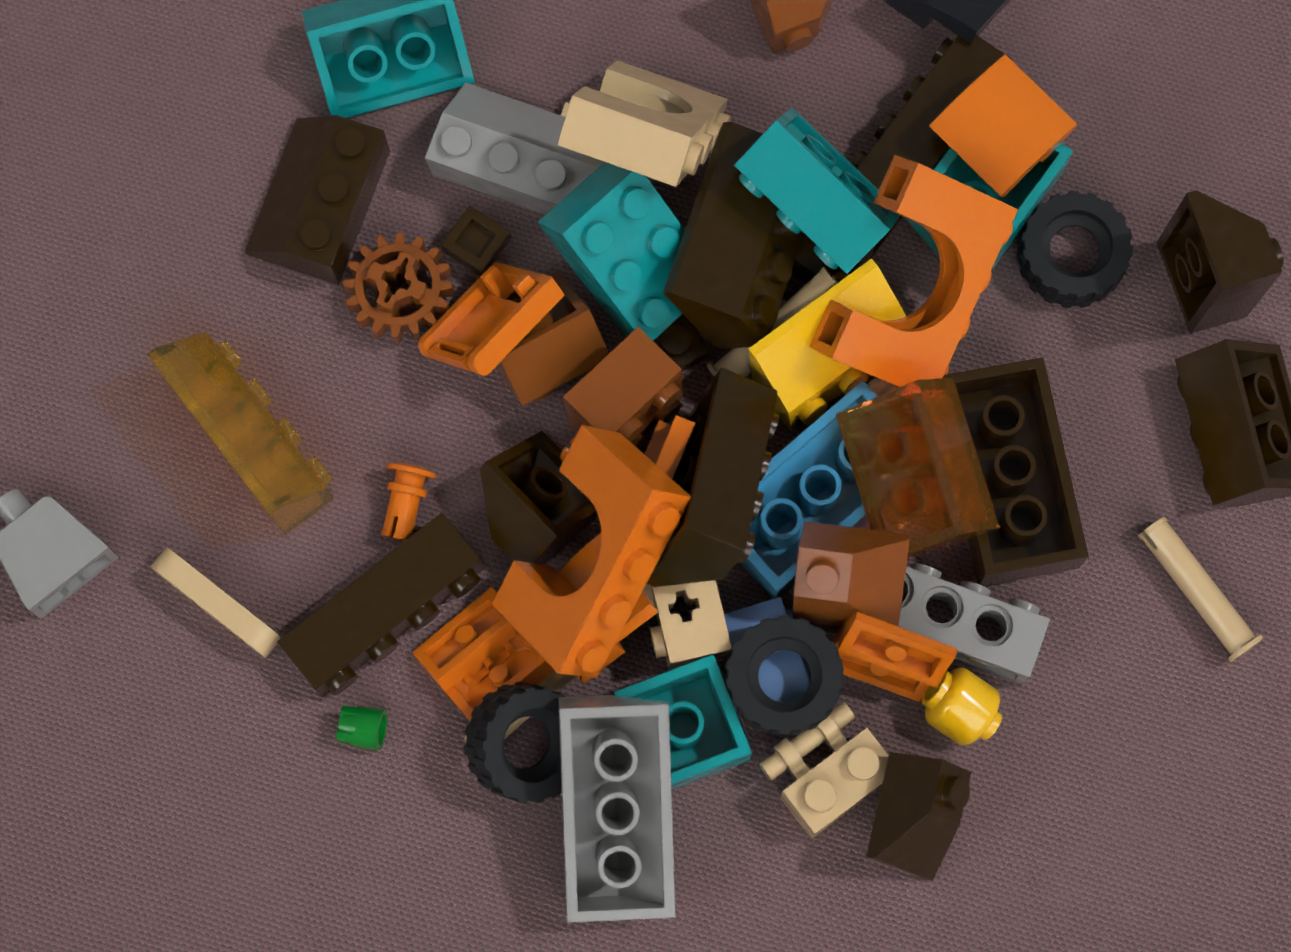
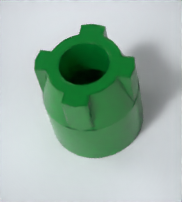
[336,705,388,751]

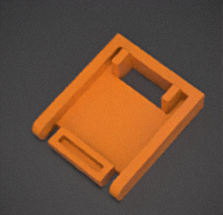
[418,262,564,376]

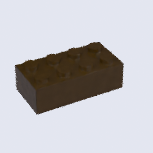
[936,357,1089,586]

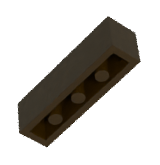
[277,513,484,697]

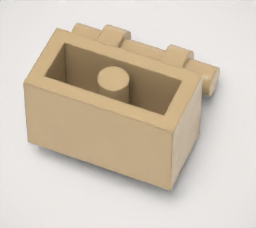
[759,701,889,840]

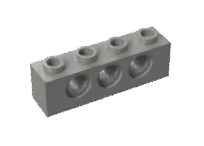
[898,563,1050,685]

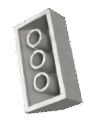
[425,83,604,215]
[558,695,675,923]

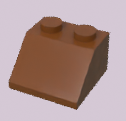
[496,271,609,406]

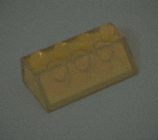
[147,332,334,536]

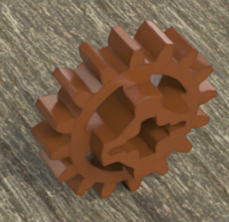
[343,232,454,344]

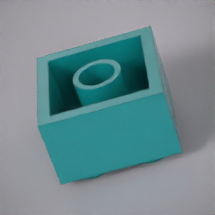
[614,654,752,791]

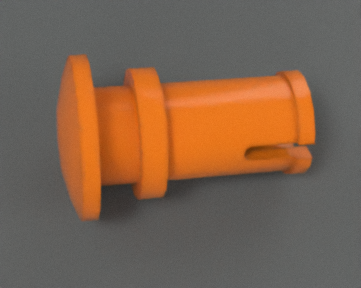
[380,462,437,541]

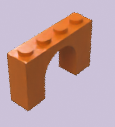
[810,155,1018,400]
[492,425,691,678]

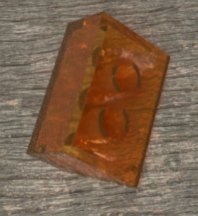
[836,377,1000,557]

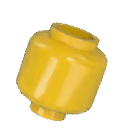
[921,667,1002,746]

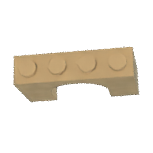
[558,60,731,187]

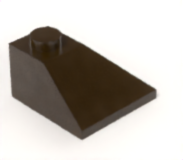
[480,431,598,565]
[866,752,972,881]

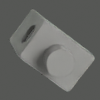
[0,489,119,619]

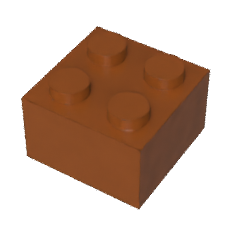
[563,327,683,449]

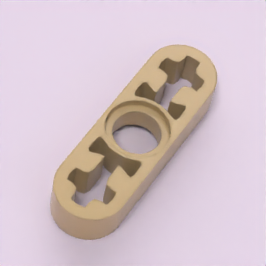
[150,547,281,659]

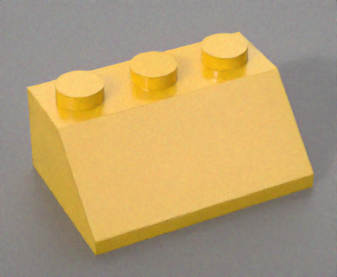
[748,258,906,431]

